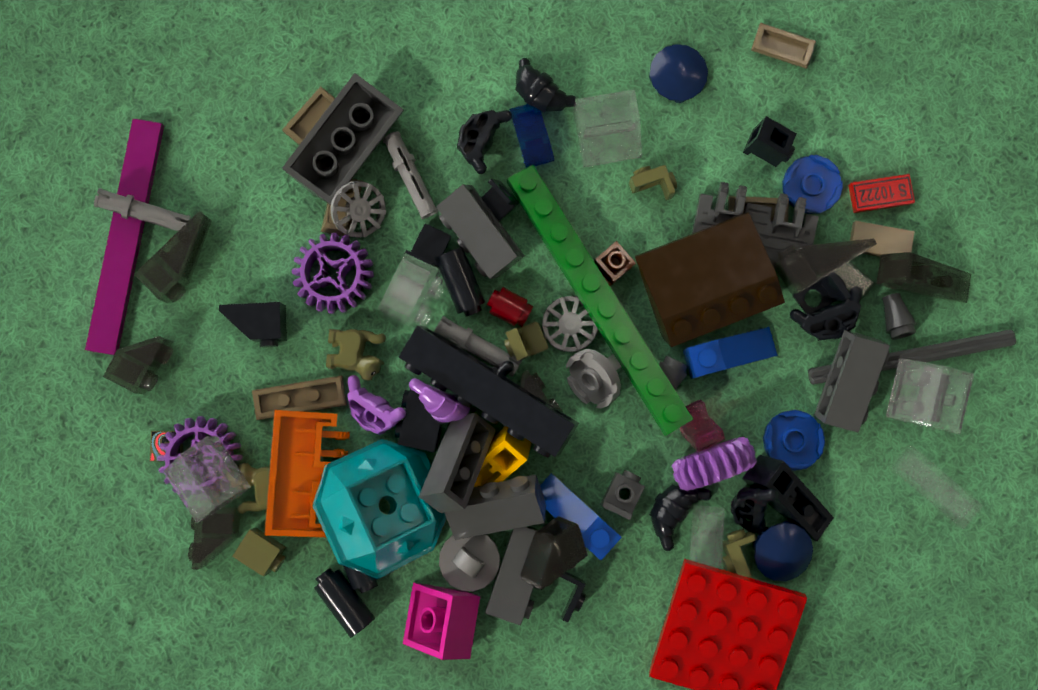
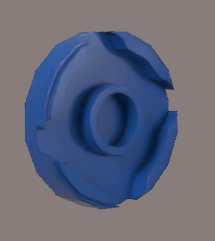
[782,155,843,214]
[763,410,825,471]

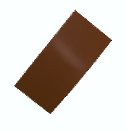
[569,241,636,286]

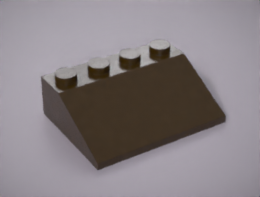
[635,213,785,347]

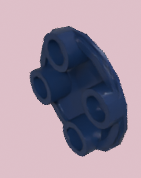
[649,44,708,103]
[752,521,813,582]

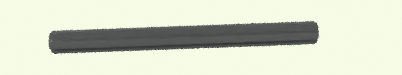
[808,330,1016,385]

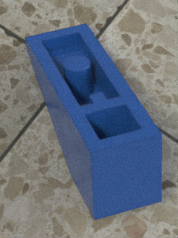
[683,327,778,379]
[540,473,622,560]

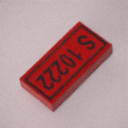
[848,174,915,213]

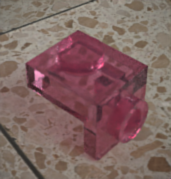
[680,399,725,452]

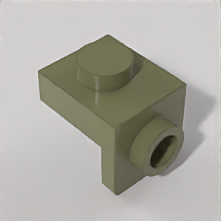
[629,165,677,201]
[504,322,549,361]
[721,529,757,577]

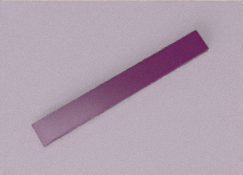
[85,119,164,356]

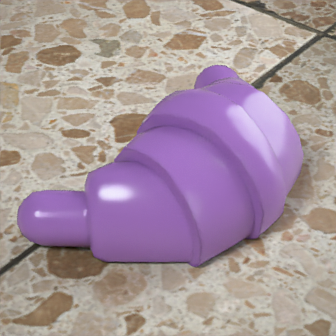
[347,375,406,435]
[409,378,470,423]

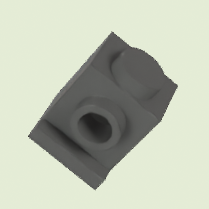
[600,470,645,520]

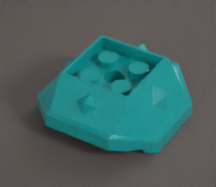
[312,439,446,579]

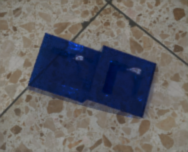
[509,104,554,168]

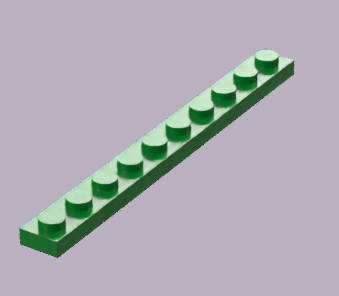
[507,165,693,436]

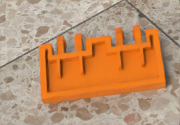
[265,410,350,538]

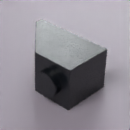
[219,302,287,347]

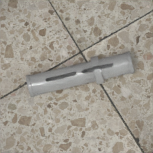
[383,131,438,219]
[94,188,191,234]
[434,316,522,377]

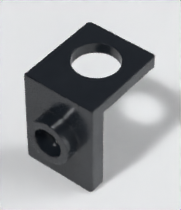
[481,179,520,222]
[404,224,451,272]
[792,271,851,314]
[549,565,586,623]

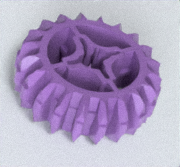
[292,232,374,314]
[157,416,243,499]
[672,437,757,491]

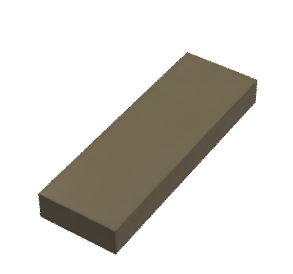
[252,375,347,420]

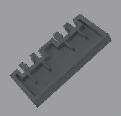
[692,182,819,276]

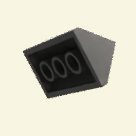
[282,73,404,205]

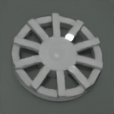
[331,181,386,238]
[542,296,598,352]

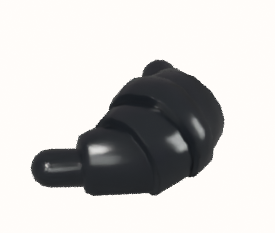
[515,58,577,113]
[457,110,512,174]
[790,286,862,341]
[649,484,712,551]
[730,486,778,535]

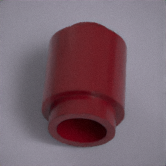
[487,287,533,327]

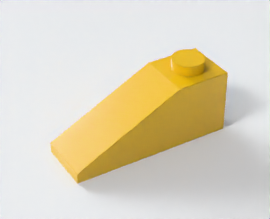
[474,426,532,487]

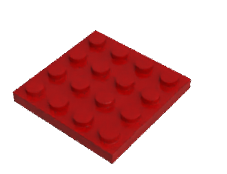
[649,559,807,690]

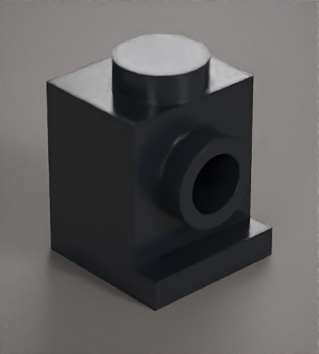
[743,116,797,167]

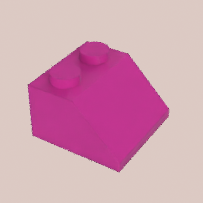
[403,582,480,660]

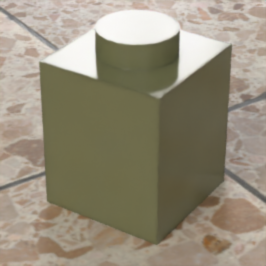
[232,528,286,577]

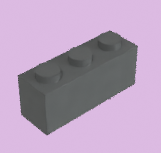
[436,184,525,279]
[814,330,890,433]
[419,413,496,513]
[445,475,546,540]
[485,526,554,626]

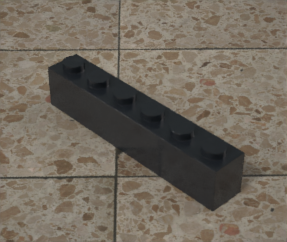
[399,325,579,458]

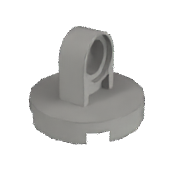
[566,349,621,409]
[439,534,500,592]

